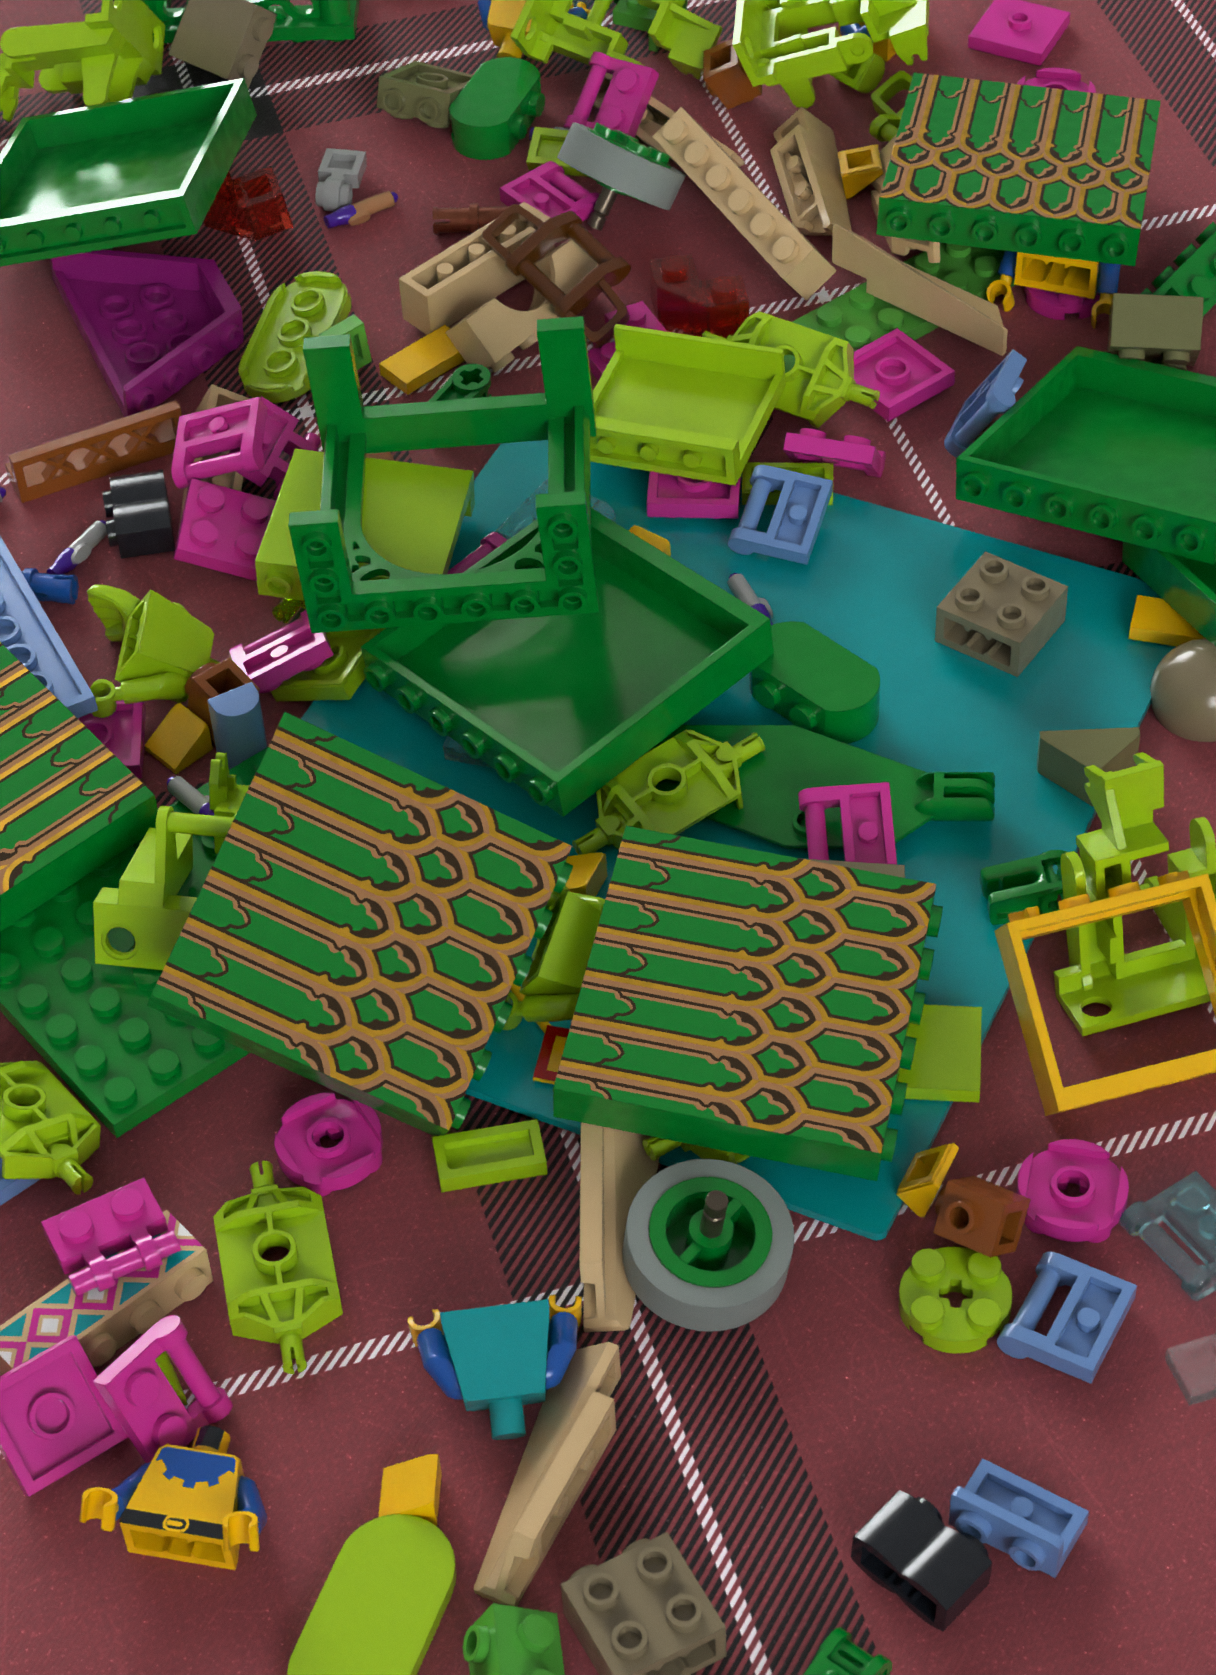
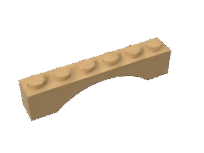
[652,107,837,301]

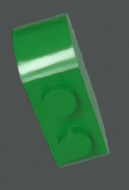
[449,57,545,160]
[749,621,880,744]

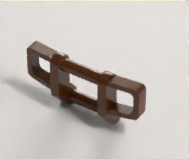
[482,204,631,348]

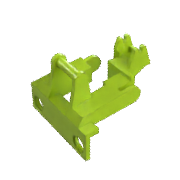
[0,0,165,122]
[510,0,723,79]
[732,0,929,108]
[93,752,249,970]
[1054,752,1216,1037]

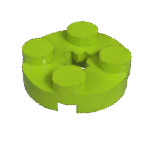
[899,1247,1012,1354]

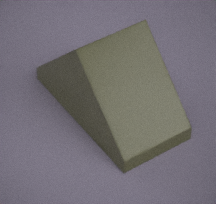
[1037,727,1140,807]

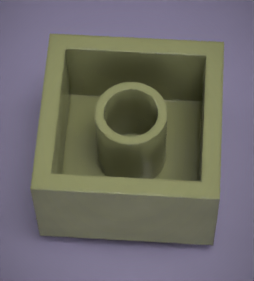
[1107,293,1204,370]

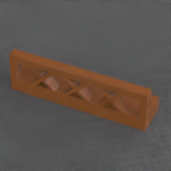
[5,400,182,503]

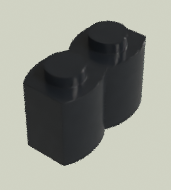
[102,469,175,559]
[851,1490,993,1631]

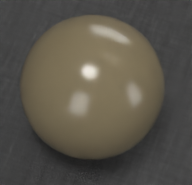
[1150,639,1216,742]

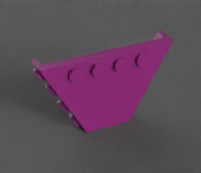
[50,250,244,417]

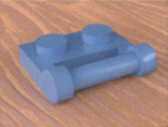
[944,349,1027,457]
[727,465,833,565]
[997,1252,1137,1384]

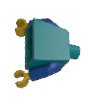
[407,1295,582,1440]

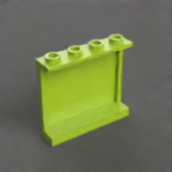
[590,324,786,486]
[255,448,475,600]

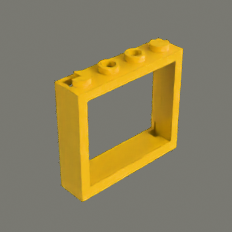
[994,870,1216,1116]

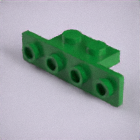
[1140,221,1216,316]

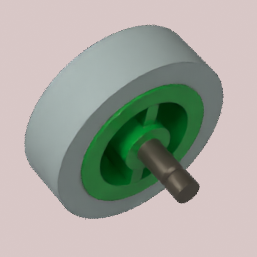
[557,122,686,231]
[622,1159,794,1331]

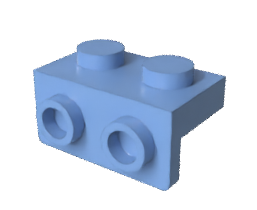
[949,1458,1089,1578]

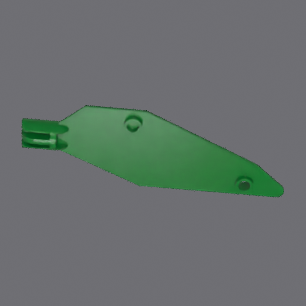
[645,725,995,849]

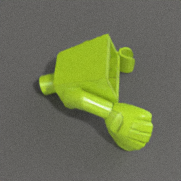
[87,584,220,718]
[503,885,605,1030]

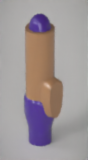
[324,191,399,229]

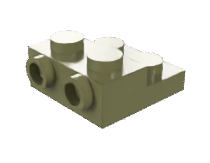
[376,61,473,128]

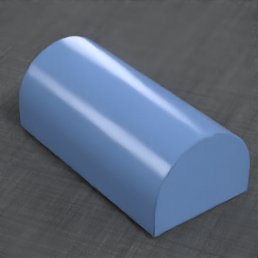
[207,682,268,770]

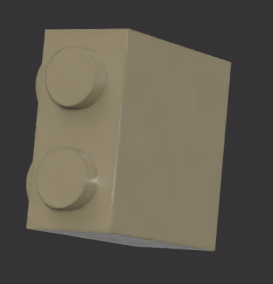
[168,0,277,89]
[935,551,1068,677]
[561,1532,727,1675]

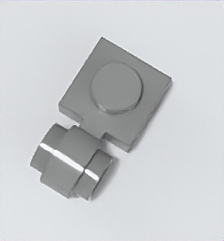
[315,148,367,212]

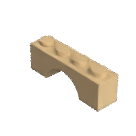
[445,239,598,373]

